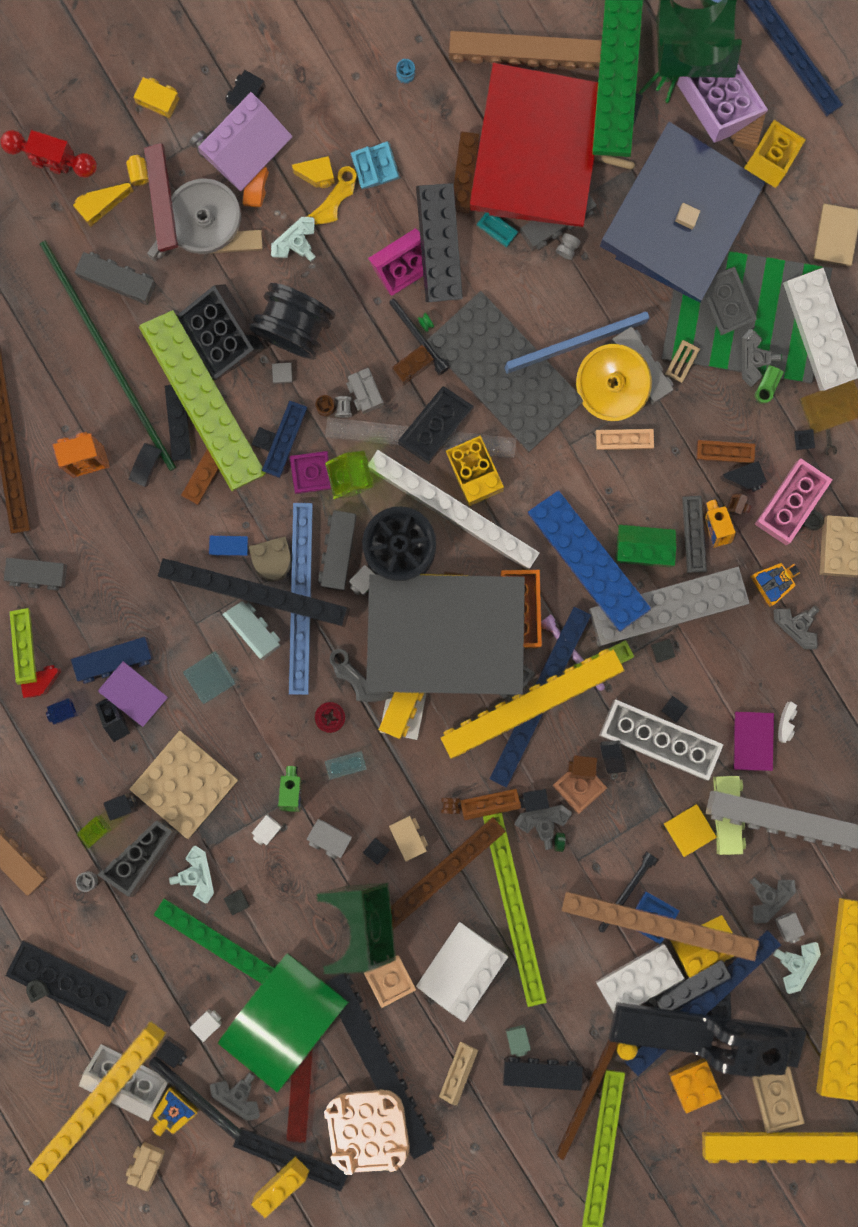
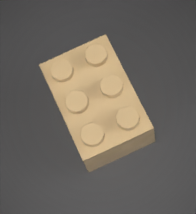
[820,516,858,578]

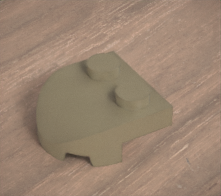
[249,536,292,582]

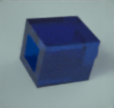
[46,698,78,725]

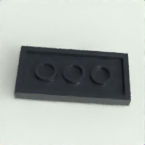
[398,386,474,464]

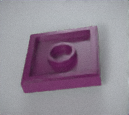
[290,451,333,494]

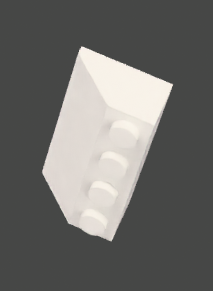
[79,1044,168,1121]

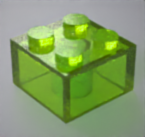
[325,450,374,499]

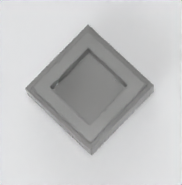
[272,363,292,384]

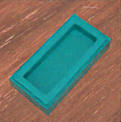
[477,212,518,248]

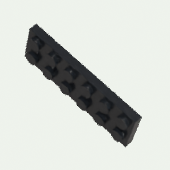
[416,183,463,302]
[5,940,128,1027]

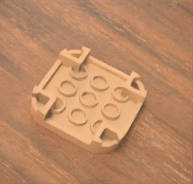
[325,1090,409,1175]

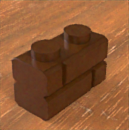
[392,345,434,386]

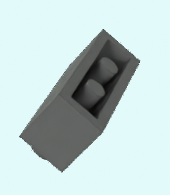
[4,558,67,591]

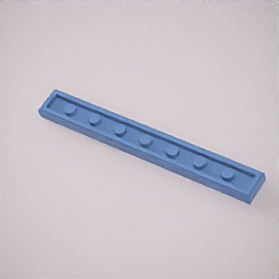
[504,312,650,374]

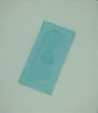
[324,751,367,780]

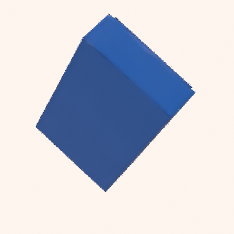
[209,535,248,556]

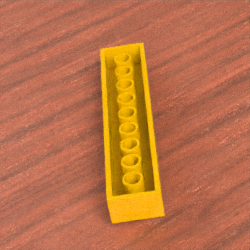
[816,898,858,1101]

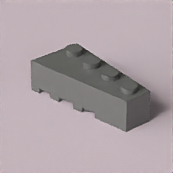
[98,820,177,897]

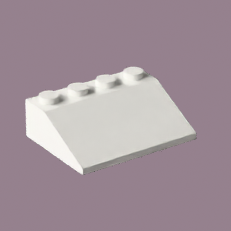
[416,922,508,1022]

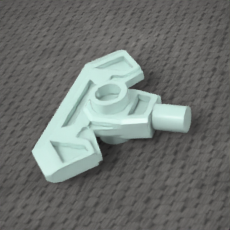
[271,217,316,262]
[169,846,214,903]
[773,942,821,994]

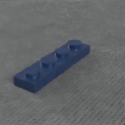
[262,400,308,478]

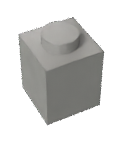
[349,565,374,596]
[775,911,805,943]

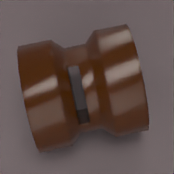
[315,395,335,417]

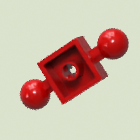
[0,130,97,178]

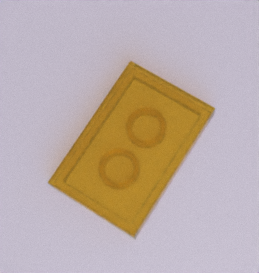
[799,380,858,434]

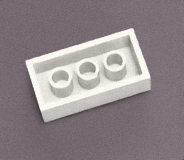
[595,943,684,1013]

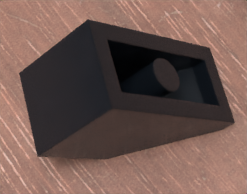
[720,461,767,492]
[95,698,130,742]

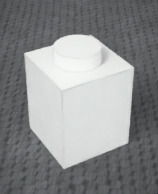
[252,814,283,845]
[190,1009,222,1042]

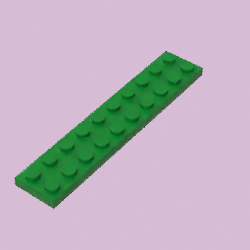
[592,0,643,157]

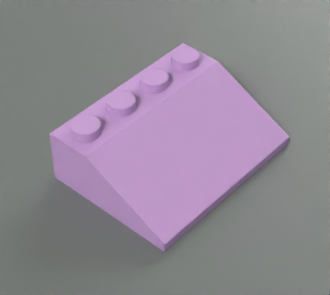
[677,64,768,143]
[198,92,292,192]

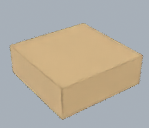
[675,203,700,229]

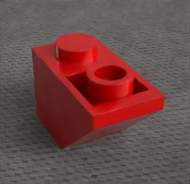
[21,665,61,698]

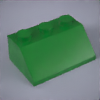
[615,525,676,568]

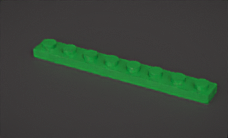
[154,898,274,984]

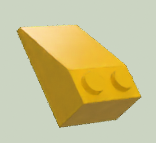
[744,120,806,188]

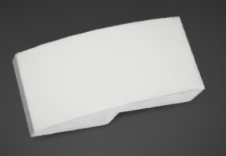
[778,702,797,743]

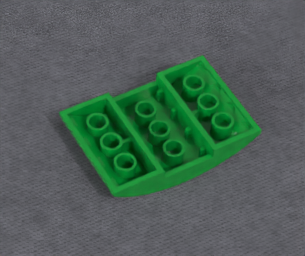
[217,953,348,1093]

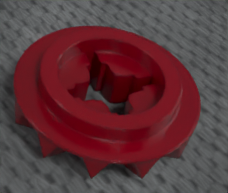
[315,702,345,733]

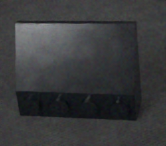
[176,284,264,381]

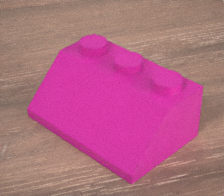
[368,228,423,296]

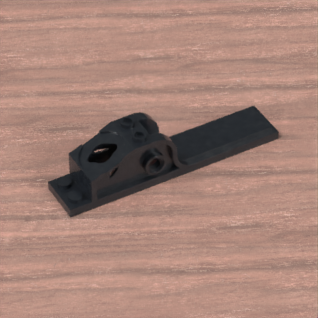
[608,1002,806,1077]

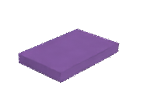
[98,661,168,727]

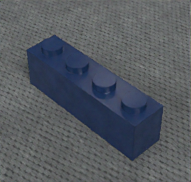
[71,637,154,684]

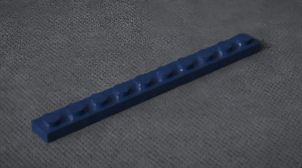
[489,607,591,788]
[625,929,781,1076]

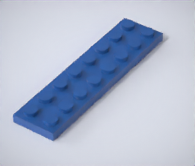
[528,490,651,632]

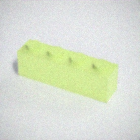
[713,776,746,855]

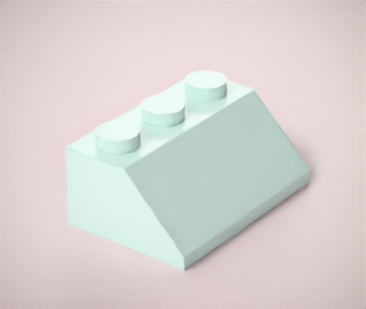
[223,601,281,661]

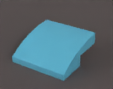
[351,141,400,189]

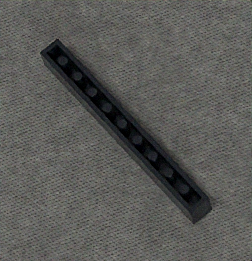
[158,558,350,627]
[324,973,436,1160]

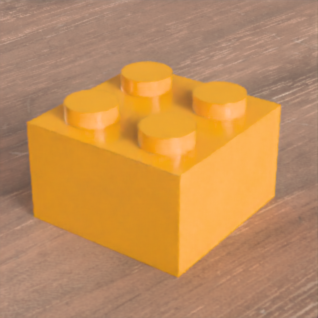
[668,1058,722,1113]

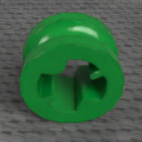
[417,313,434,332]

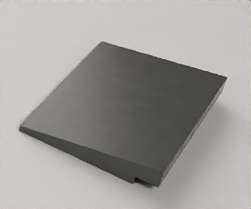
[366,574,525,695]

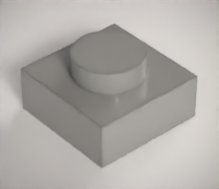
[147,240,166,262]

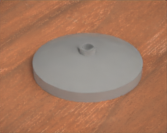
[171,179,241,254]

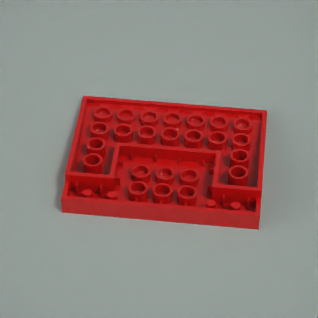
[470,63,598,227]

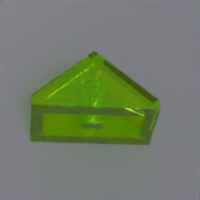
[77,815,112,849]

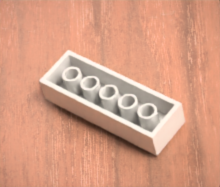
[783,268,858,391]
[599,700,723,781]

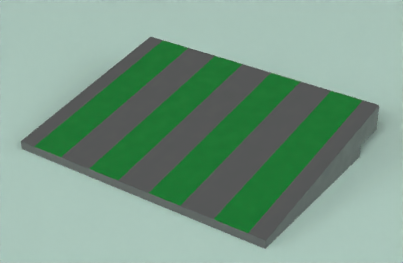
[662,251,832,384]

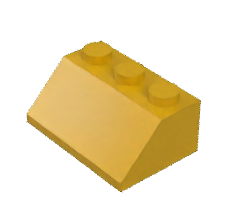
[670,915,734,978]

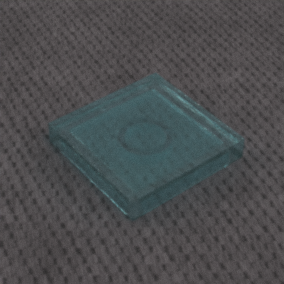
[183,651,236,704]

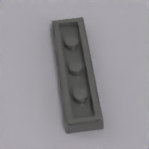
[682,496,707,573]

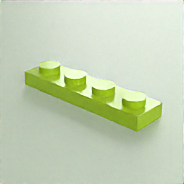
[9,608,37,685]

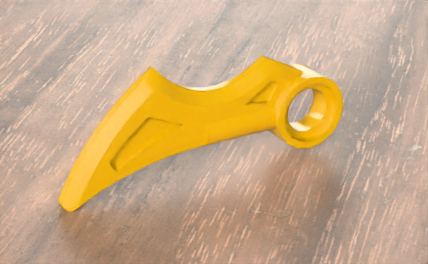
[306,166,357,225]

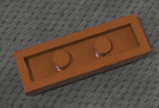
[696,440,755,464]
[181,449,219,505]
[460,789,521,820]

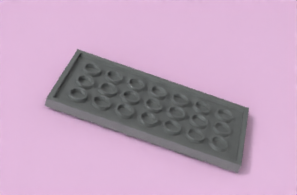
[426,291,583,453]

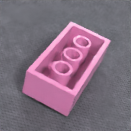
[755,458,832,545]

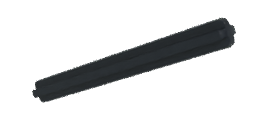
[149,1057,242,1139]

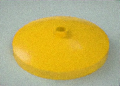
[576,344,652,421]

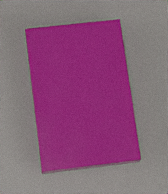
[733,712,774,771]

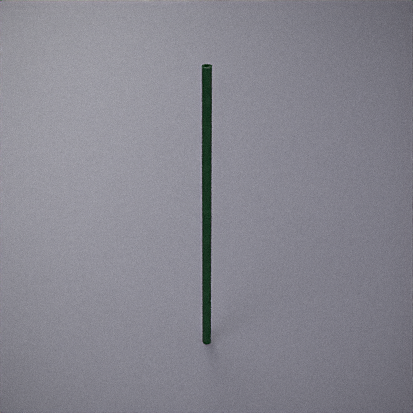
[40,240,176,471]

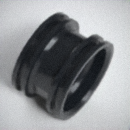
[249,283,335,360]
[362,506,436,581]

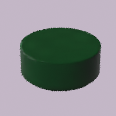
[554,832,566,852]

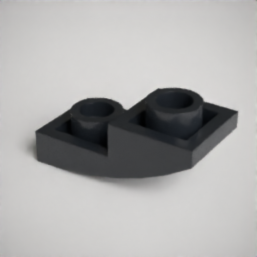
[128,443,162,487]
[600,740,627,774]

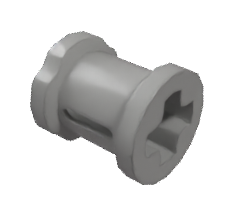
[335,396,352,418]

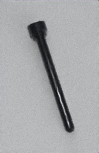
[389,299,451,375]
[598,851,659,933]

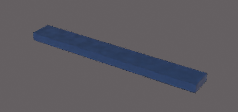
[743,0,843,117]

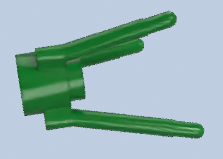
[638,71,679,103]

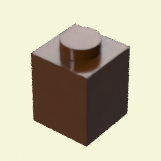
[567,756,597,780]

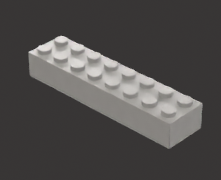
[589,567,749,647]

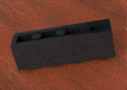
[503,1056,583,1091]

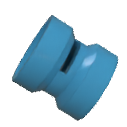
[396,59,415,84]

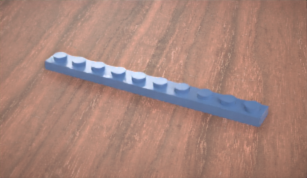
[289,503,313,695]

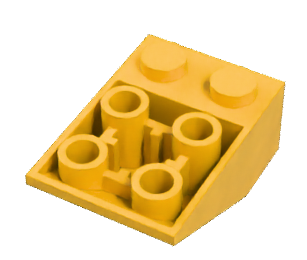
[446,435,504,506]

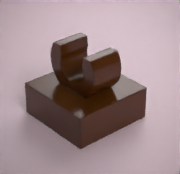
[727,494,752,515]

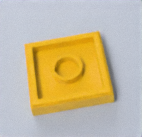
[663,804,717,857]

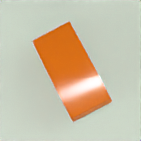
[243,167,269,207]

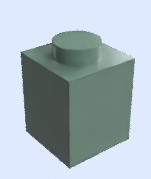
[506,1025,531,1057]

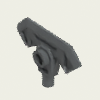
[742,329,782,387]
[773,605,820,649]
[515,805,572,850]
[749,877,796,923]
[210,1072,260,1121]

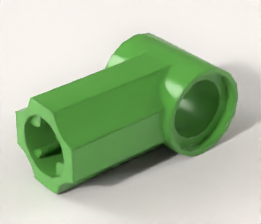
[755,365,784,404]

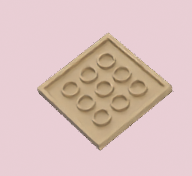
[129,730,238,839]

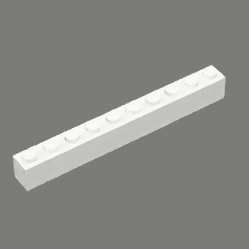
[367,450,539,570]

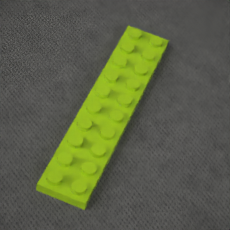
[139,310,266,491]

